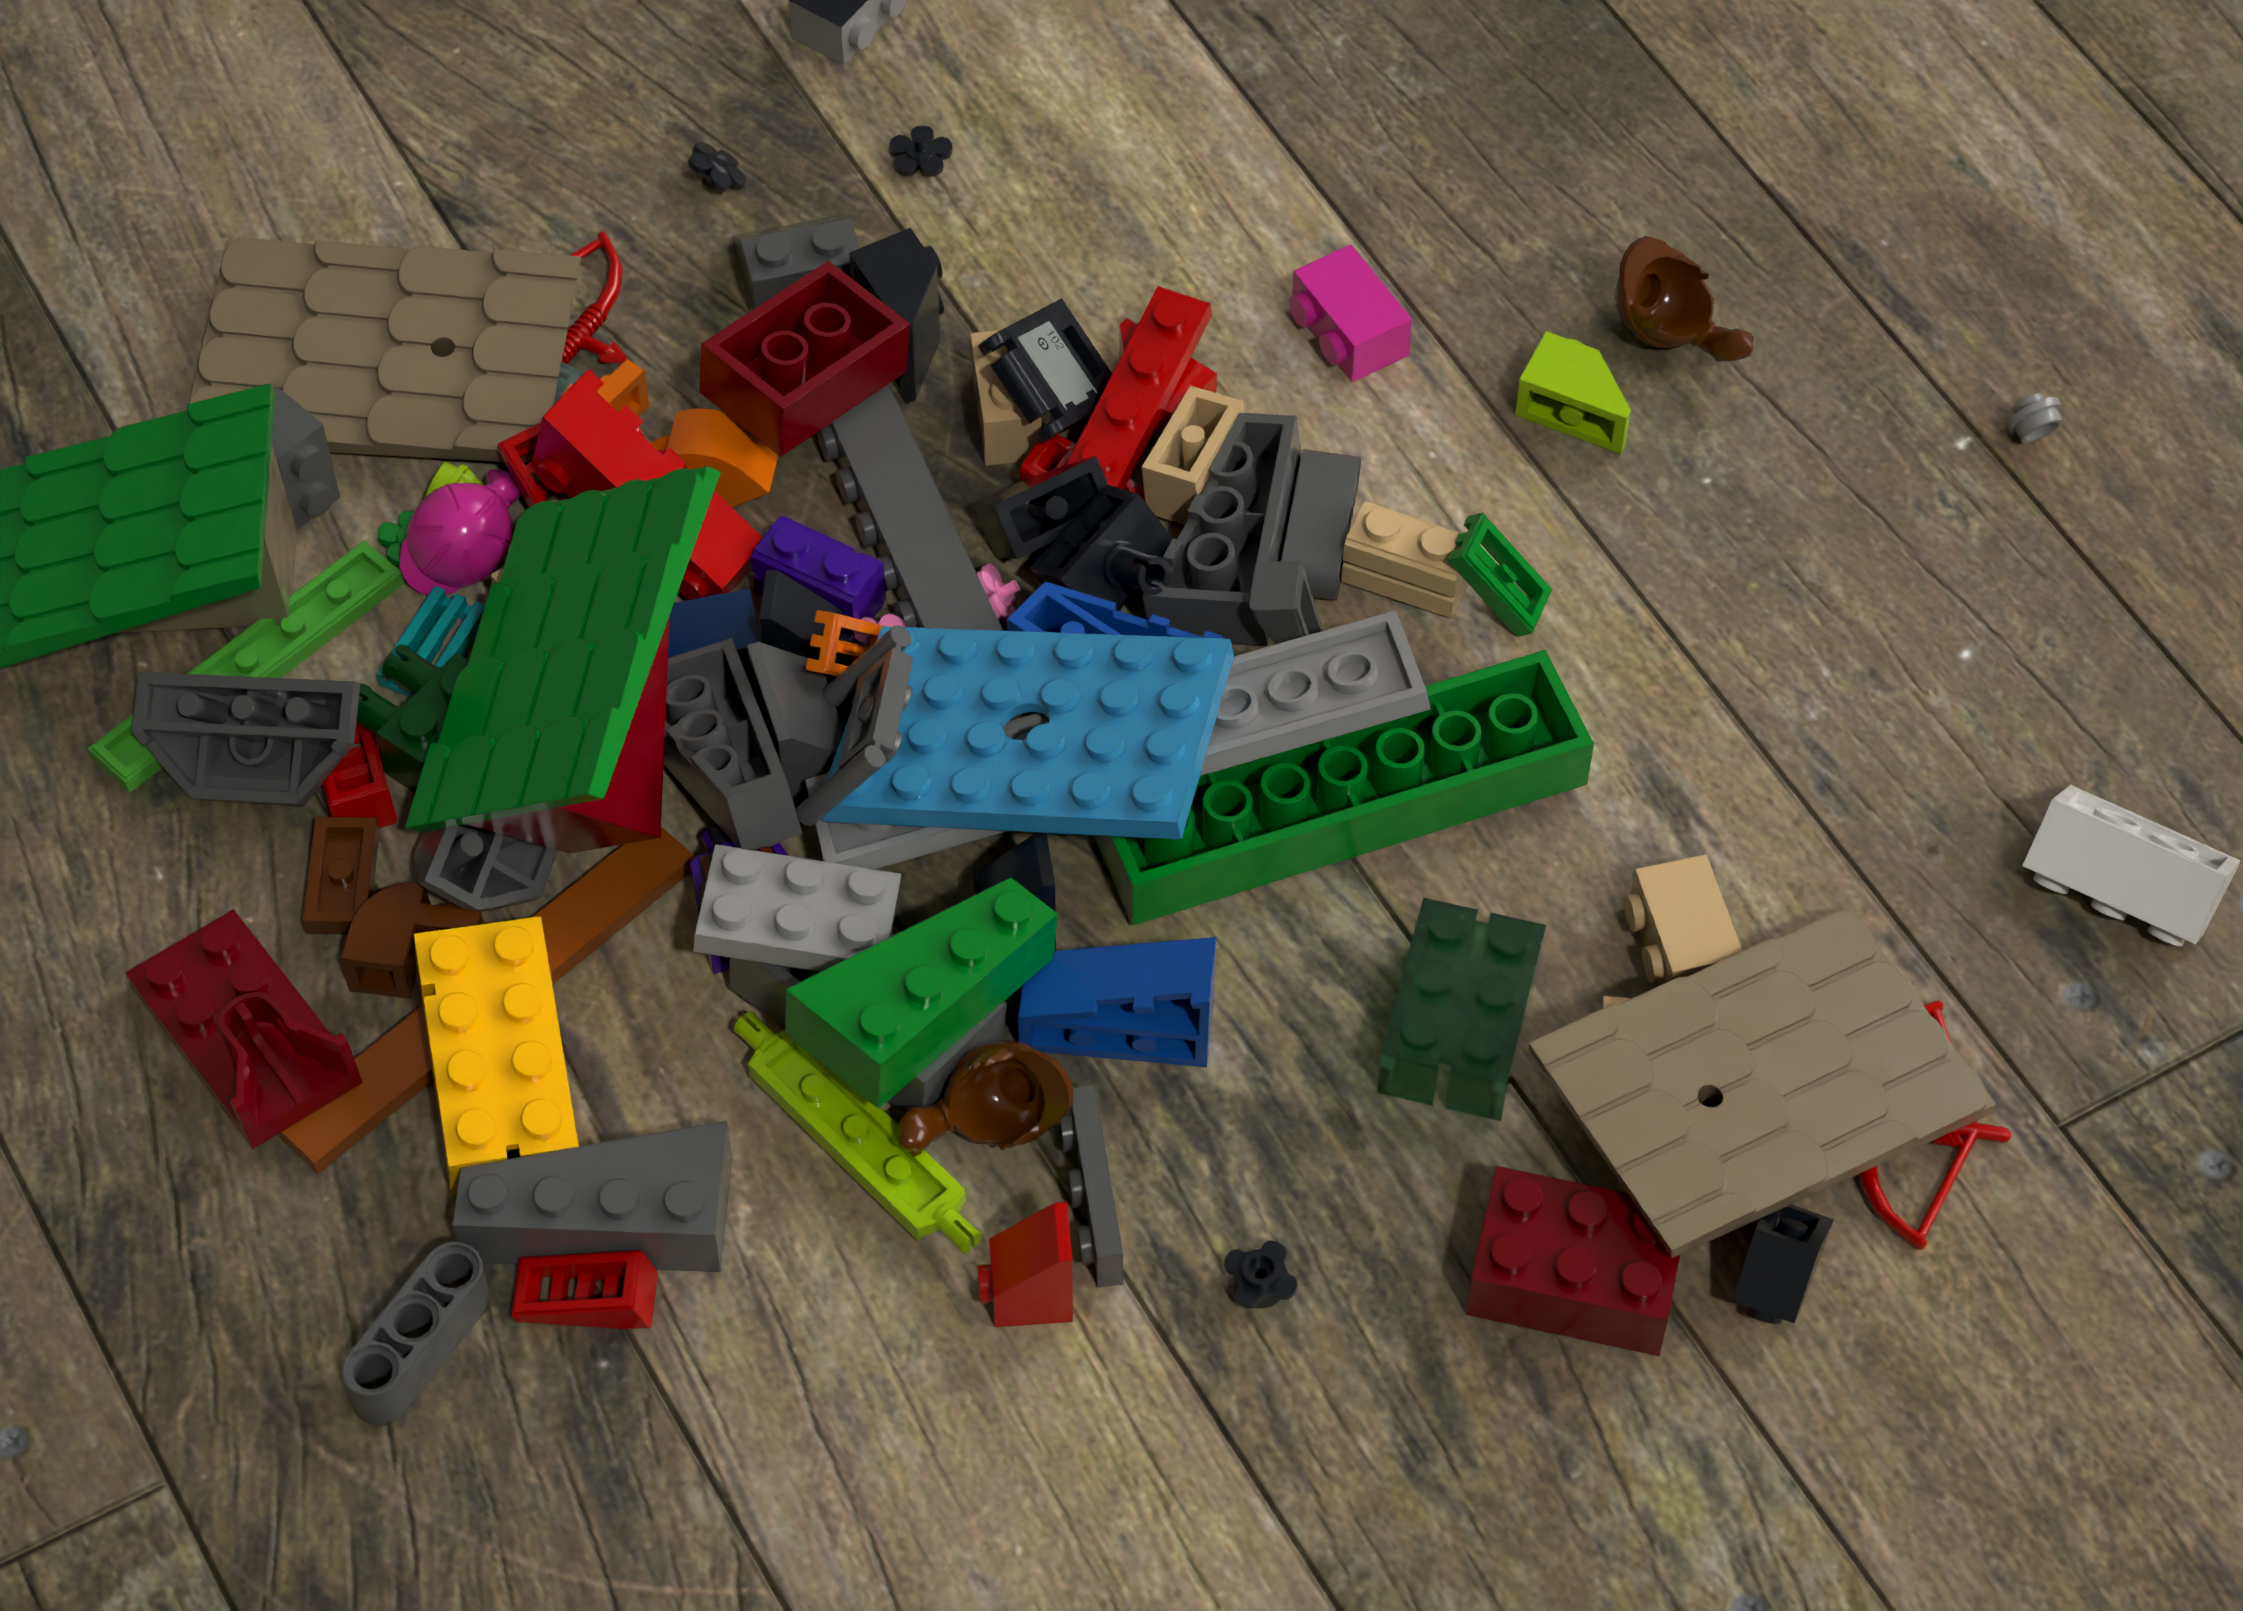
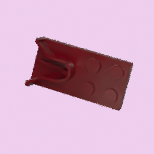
[125,909,363,1150]

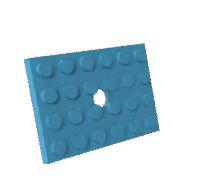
[822,626,1234,839]

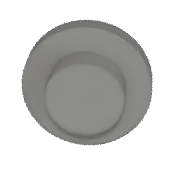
[2006,393,2064,444]

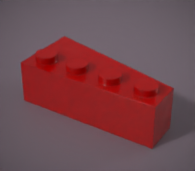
[531,368,763,600]

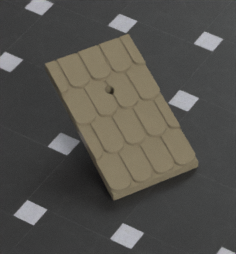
[187,237,582,463]
[1528,909,1996,1258]

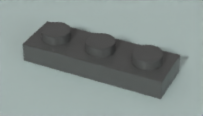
[1059,1085,1123,1288]

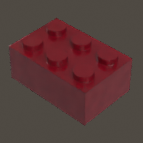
[699,261,910,457]
[1466,1166,1680,1356]

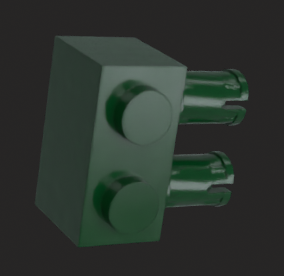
[356,644,469,793]

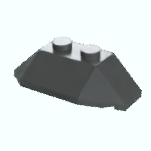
[131,672,360,806]
[414,824,558,912]

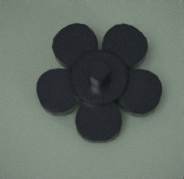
[889,126,953,177]
[687,142,747,191]

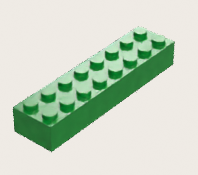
[1093,650,1594,926]

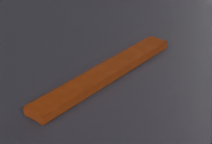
[277,827,695,1174]

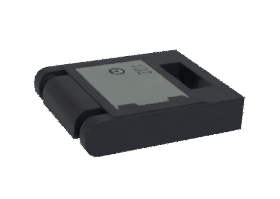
[977,298,1113,444]

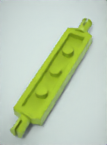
[734,1011,983,1254]

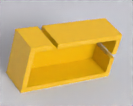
[414,916,579,1197]

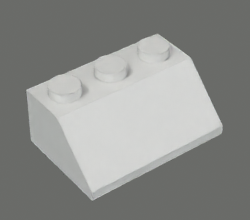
[2022,785,2241,946]

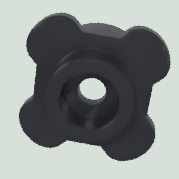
[1224,1241,1297,1309]

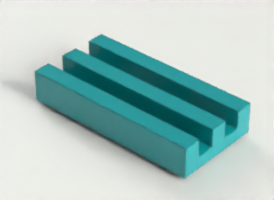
[377,586,485,698]

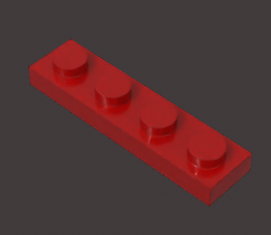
[1066,286,1212,489]

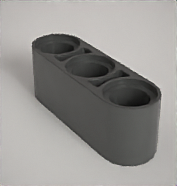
[1281,449,1361,601]
[342,1242,490,1425]

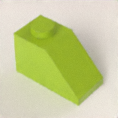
[1515,331,1631,454]

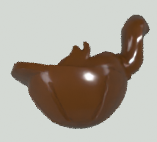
[1614,236,1754,361]
[896,1040,1074,1157]

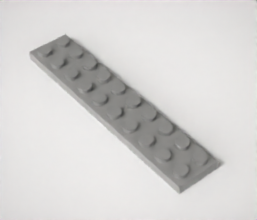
[805,610,1431,869]

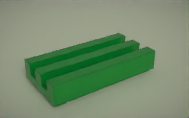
[1447,512,1552,637]

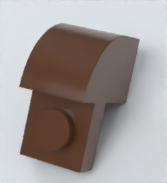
[341,882,484,999]

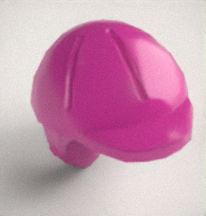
[399,469,522,596]

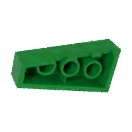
[785,878,1058,1109]

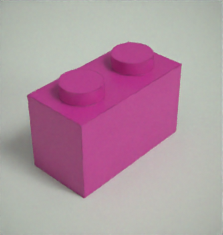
[1289,244,1412,382]

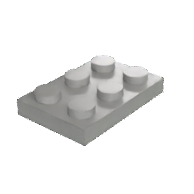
[693,844,901,972]

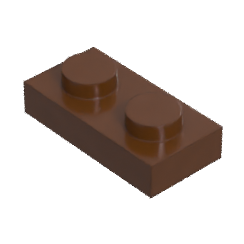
[303,817,380,934]

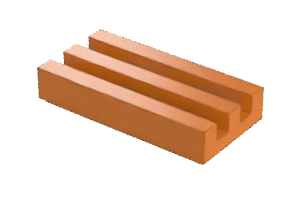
[805,610,883,677]

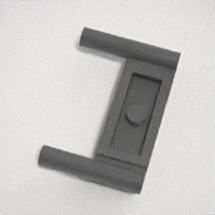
[796,625,913,826]

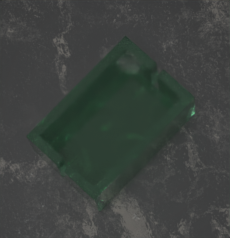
[1377,898,1546,1121]

